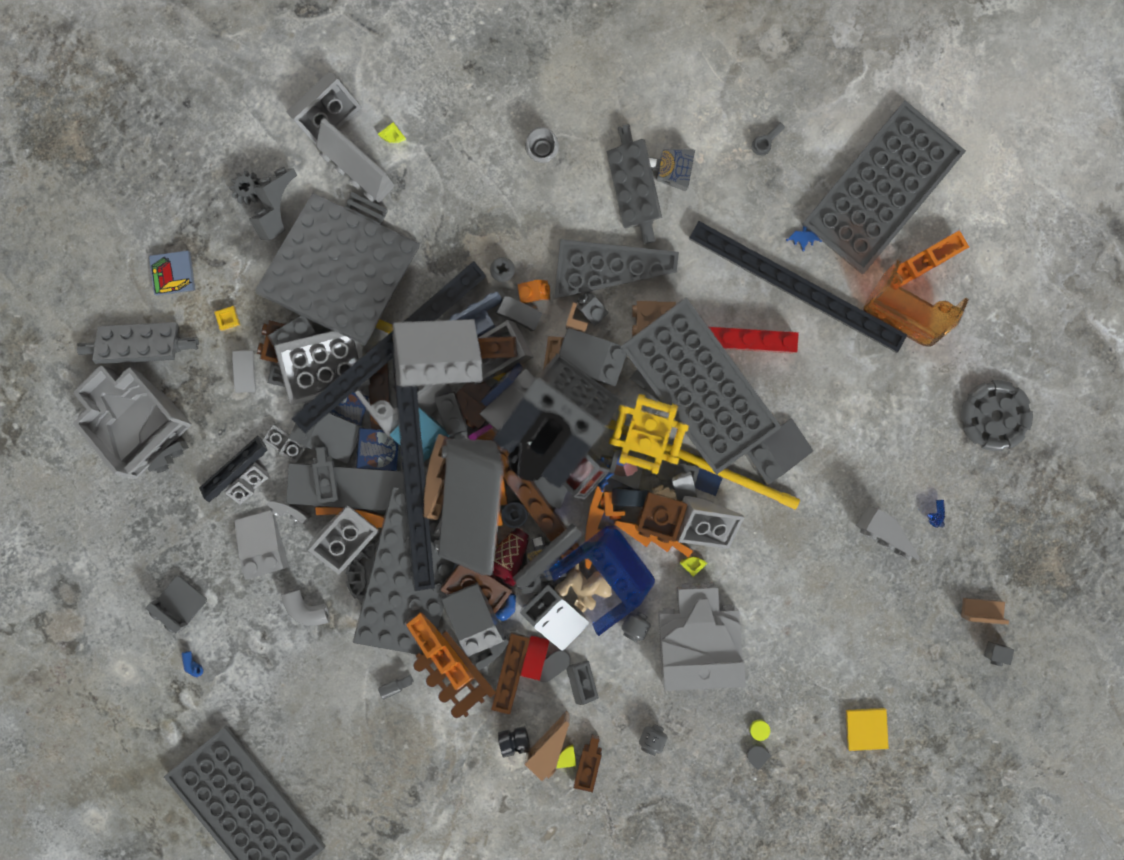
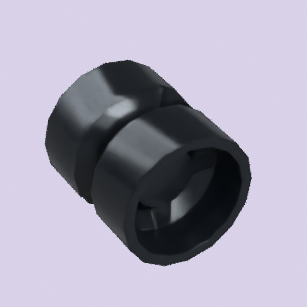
[502,500,529,528]
[498,726,531,758]

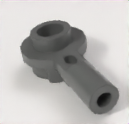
[751,122,785,156]

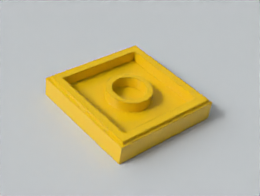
[846,708,889,751]

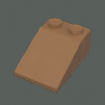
[525,711,569,781]

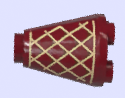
[492,528,529,587]

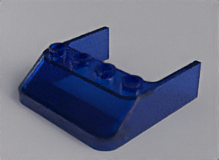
[549,526,655,636]

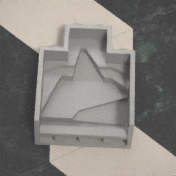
[73,365,192,479]
[658,582,746,691]

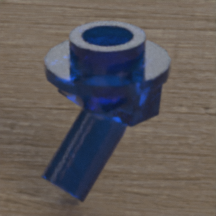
[927,500,946,528]

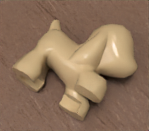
[555,563,613,613]

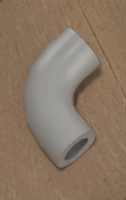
[281,589,330,626]

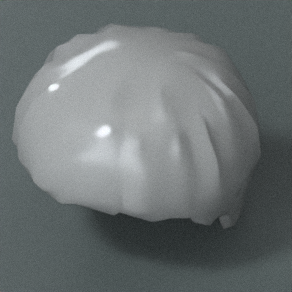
[525,127,559,163]

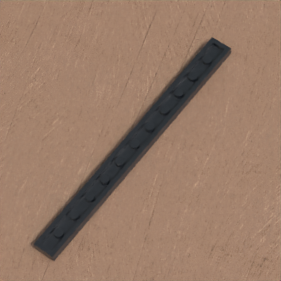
[689,221,908,353]
[291,261,486,433]
[392,349,435,591]

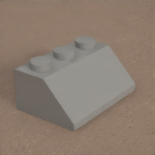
[286,71,362,145]

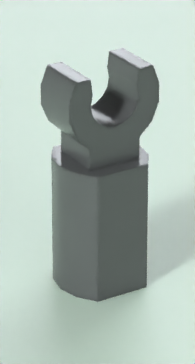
[378,674,414,700]

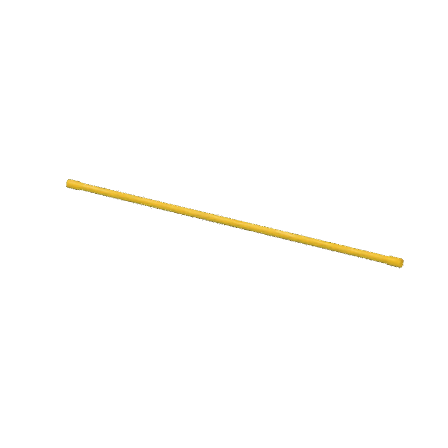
[375,319,800,510]

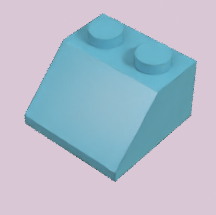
[390,407,449,462]

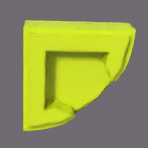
[378,122,406,143]
[679,557,707,577]
[556,745,576,769]

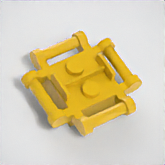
[608,394,689,475]

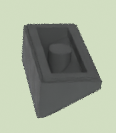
[566,660,599,705]

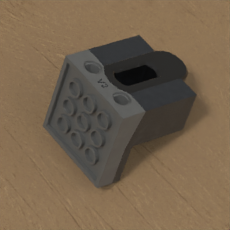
[493,353,622,489]

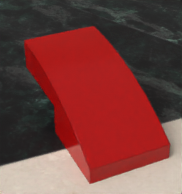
[520,635,550,681]

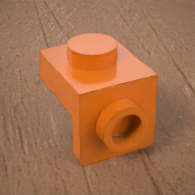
[517,280,550,304]
[601,491,625,520]

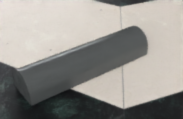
[512,523,583,589]

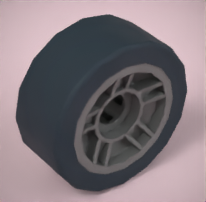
[612,488,650,507]

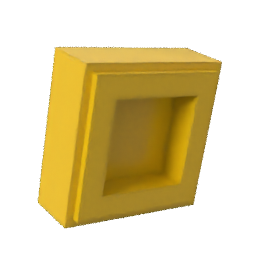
[214,306,241,331]

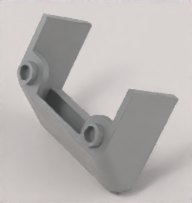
[355,383,452,439]

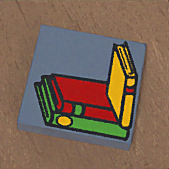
[149,251,195,296]

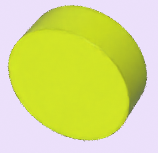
[749,720,770,741]

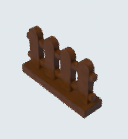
[413,630,496,718]

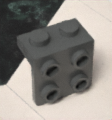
[145,576,207,634]

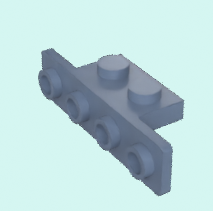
[448,292,502,338]

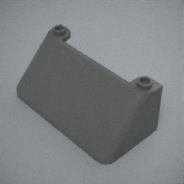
[434,439,503,575]

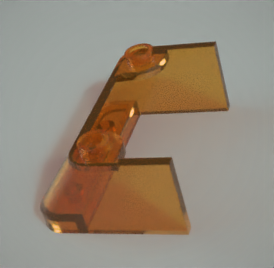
[863,259,969,347]

